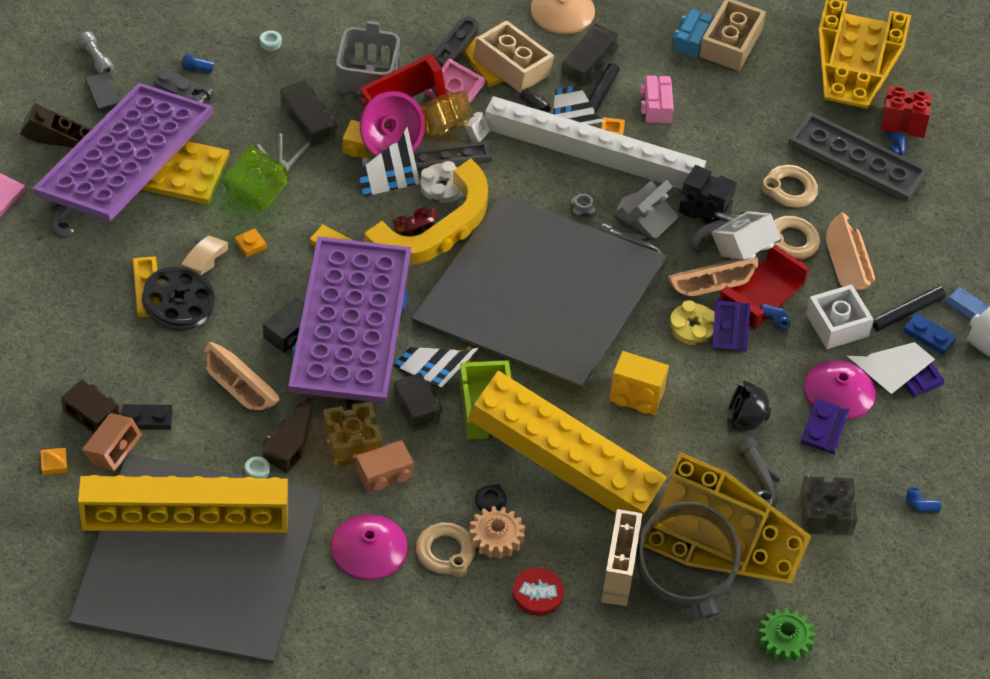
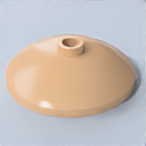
[531,0,595,34]

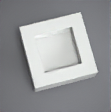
[465,112,491,143]

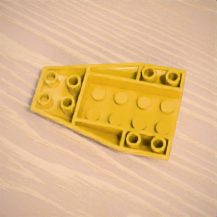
[818,0,911,109]
[643,452,811,583]

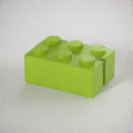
[459,360,511,440]

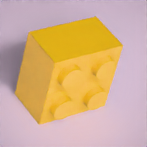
[609,351,669,415]

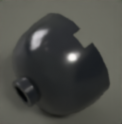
[727,381,771,431]

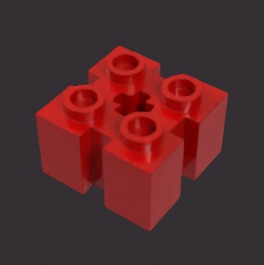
[880,86,932,138]

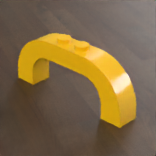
[364,159,488,265]

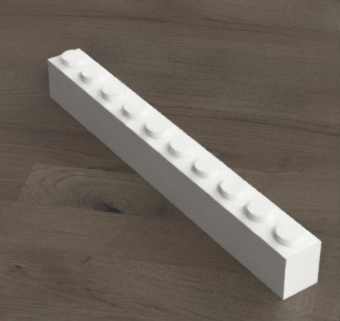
[485,96,706,189]

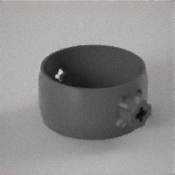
[636,502,741,621]

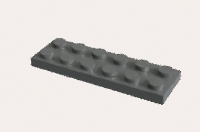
[788,112,929,202]

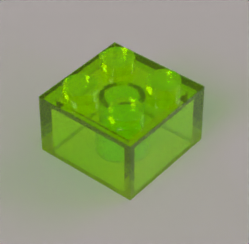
[221,144,291,213]

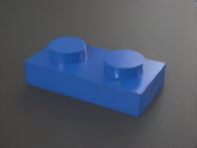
[903,313,957,355]

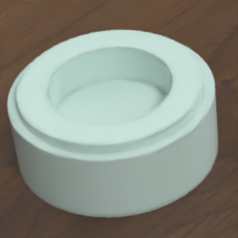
[260,31,282,51]
[245,457,270,478]

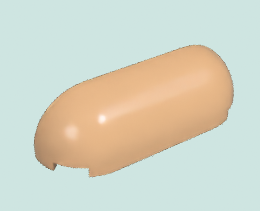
[826,212,875,291]
[668,257,758,296]
[205,342,280,410]

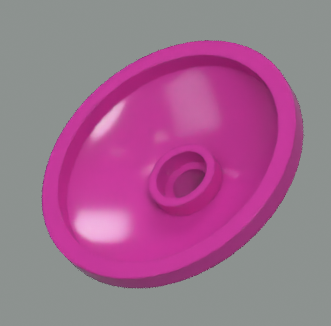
[360,91,425,156]
[804,360,876,420]
[331,514,407,580]

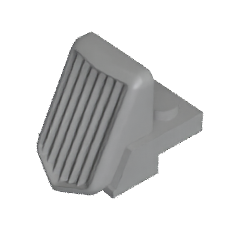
[613,180,678,239]

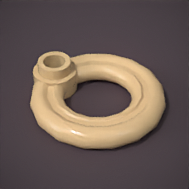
[761,165,818,208]
[767,216,821,260]
[416,522,476,577]

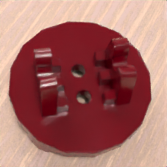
[393,207,439,237]

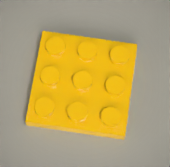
[143,141,230,205]

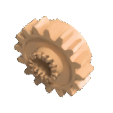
[469,506,525,559]

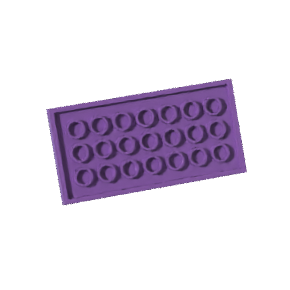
[33,83,214,221]
[288,236,411,404]

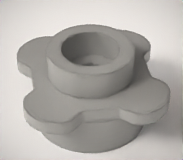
[571,194,595,216]

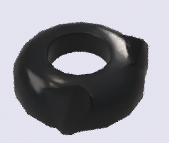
[475,484,507,512]

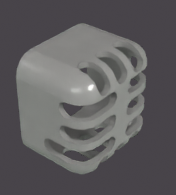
[336,21,400,97]

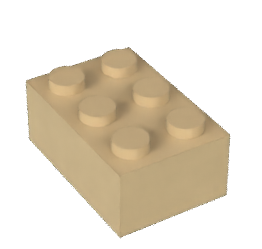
[699,0,766,71]
[473,20,554,93]

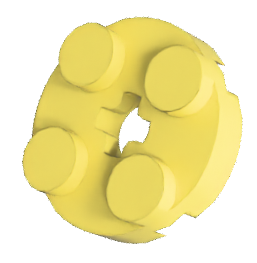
[669,300,714,345]

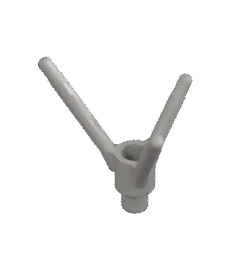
[256,133,310,184]

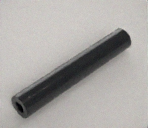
[588,63,620,125]
[872,286,946,332]

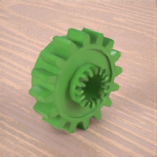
[757,608,816,663]

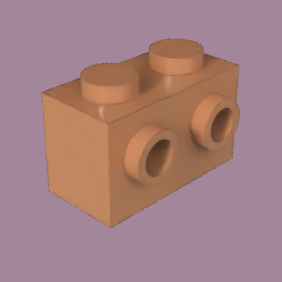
[82,413,142,471]
[356,440,414,493]

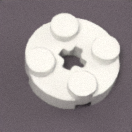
[420,161,462,203]

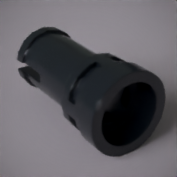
[520,87,552,113]

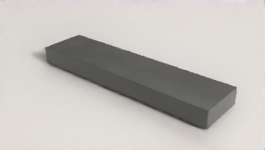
[413,141,492,172]

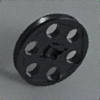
[142,267,215,330]

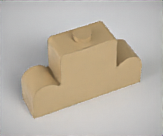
[601,509,642,607]

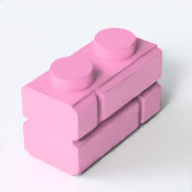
[639,76,674,123]

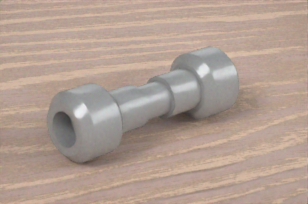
[77,32,114,75]

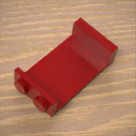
[359,54,447,113]
[719,245,809,330]

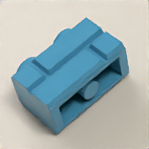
[672,9,714,59]

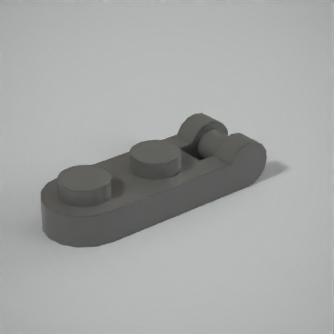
[432,17,479,67]
[154,70,214,103]

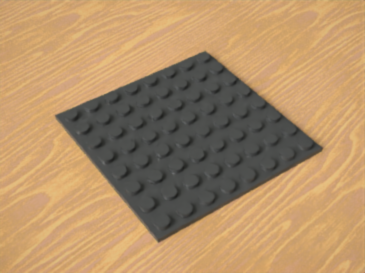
[412,194,666,388]
[69,454,322,663]

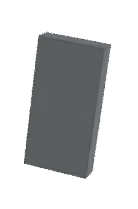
[85,72,119,113]

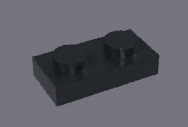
[122,404,173,430]

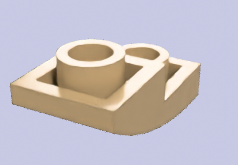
[181,236,228,275]

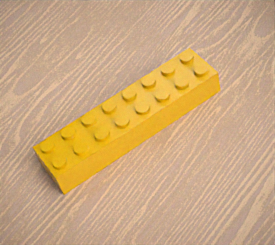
[467,371,667,516]
[78,475,288,533]

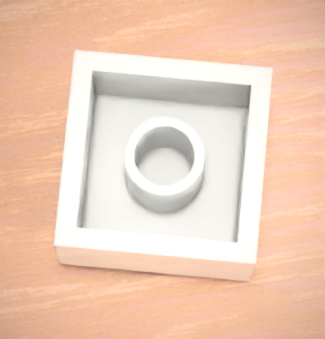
[711,211,781,260]
[806,284,874,349]

